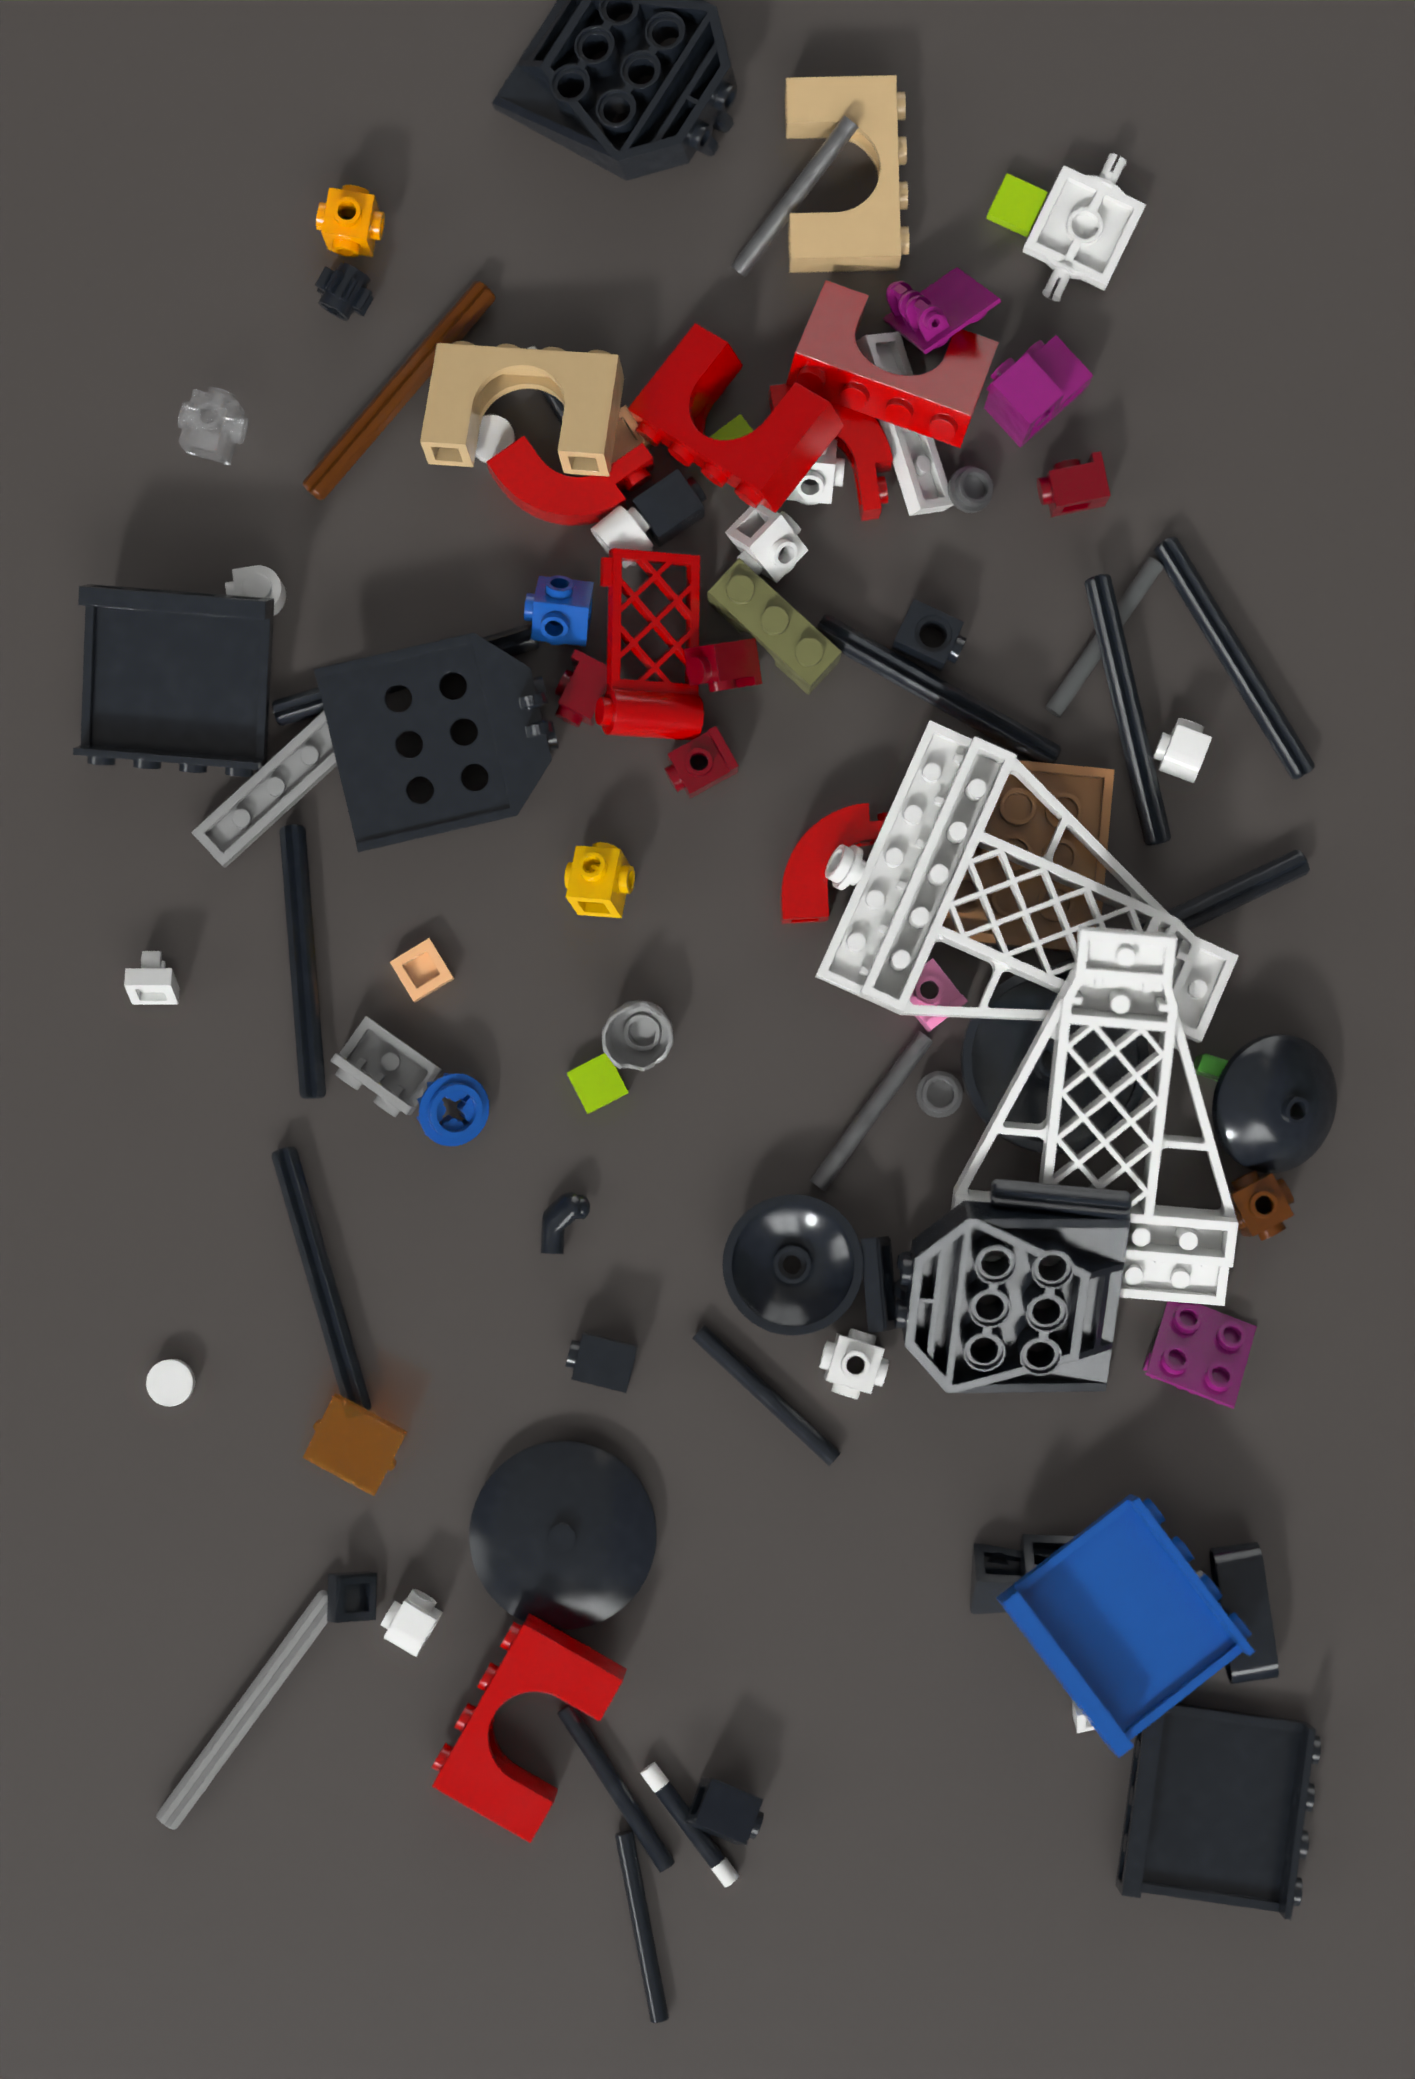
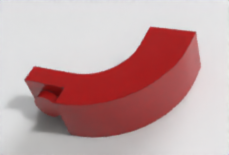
[769,383,893,521]
[486,436,654,526]
[780,803,888,924]

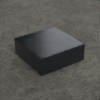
[327,1571,377,1623]

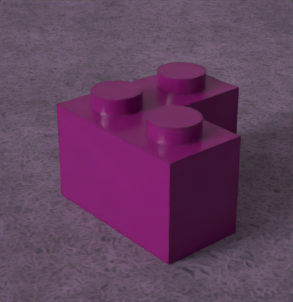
[984,335,1093,448]

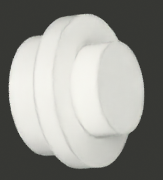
[825,844,866,890]

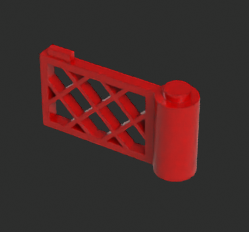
[595,548,704,740]

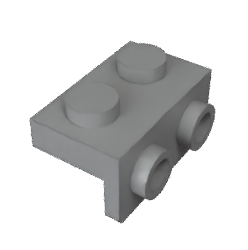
[330,1016,443,1117]

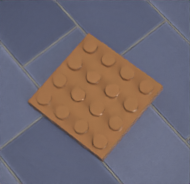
[942,760,1115,952]

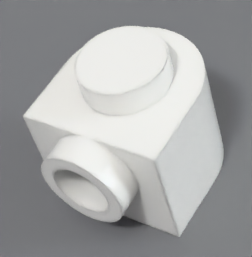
[591,505,654,569]
[225,565,286,615]
[1153,718,1212,783]
[381,1589,443,1657]

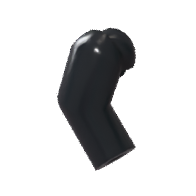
[541,1192,590,1254]

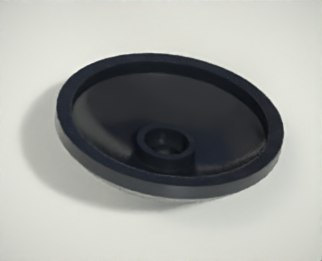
[1212,1034,1337,1173]
[722,1194,863,1336]

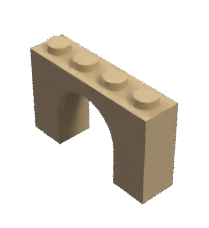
[785,75,909,273]
[420,341,624,477]

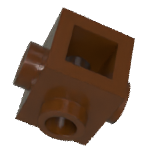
[1229,1170,1295,1241]

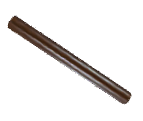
[303,281,495,500]

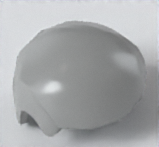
[602,1000,674,1071]

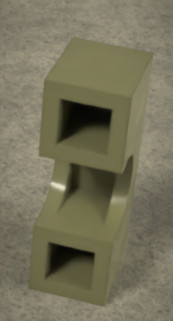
[707,558,842,695]

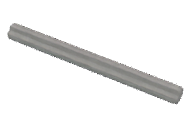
[156,1590,328,1830]

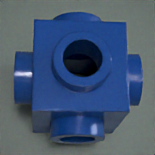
[524,575,594,646]

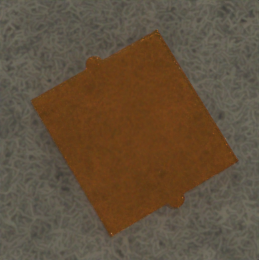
[303,1393,408,1496]

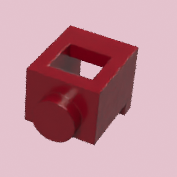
[1037,451,1111,517]
[684,638,762,692]
[555,649,607,727]
[664,726,739,799]

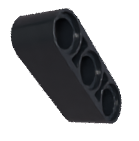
[1209,1542,1279,1684]

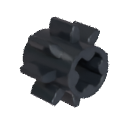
[315,262,374,321]

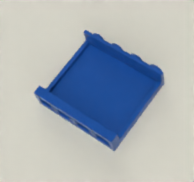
[996,1494,1255,1758]

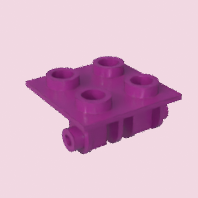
[883,267,1001,354]
[1142,1301,1257,1409]

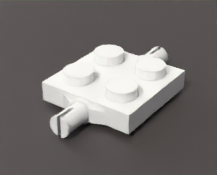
[1022,153,1146,301]

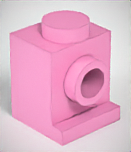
[910,958,968,1032]

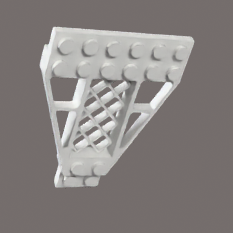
[815,721,1239,1043]
[951,926,1238,1306]

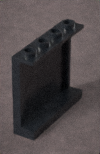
[73,584,274,777]
[1115,1703,1321,1920]

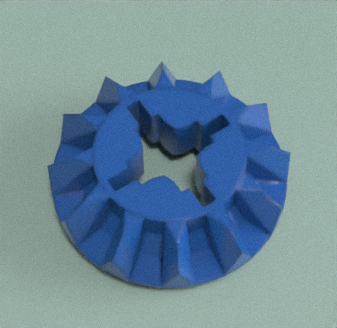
[416,1073,489,1146]

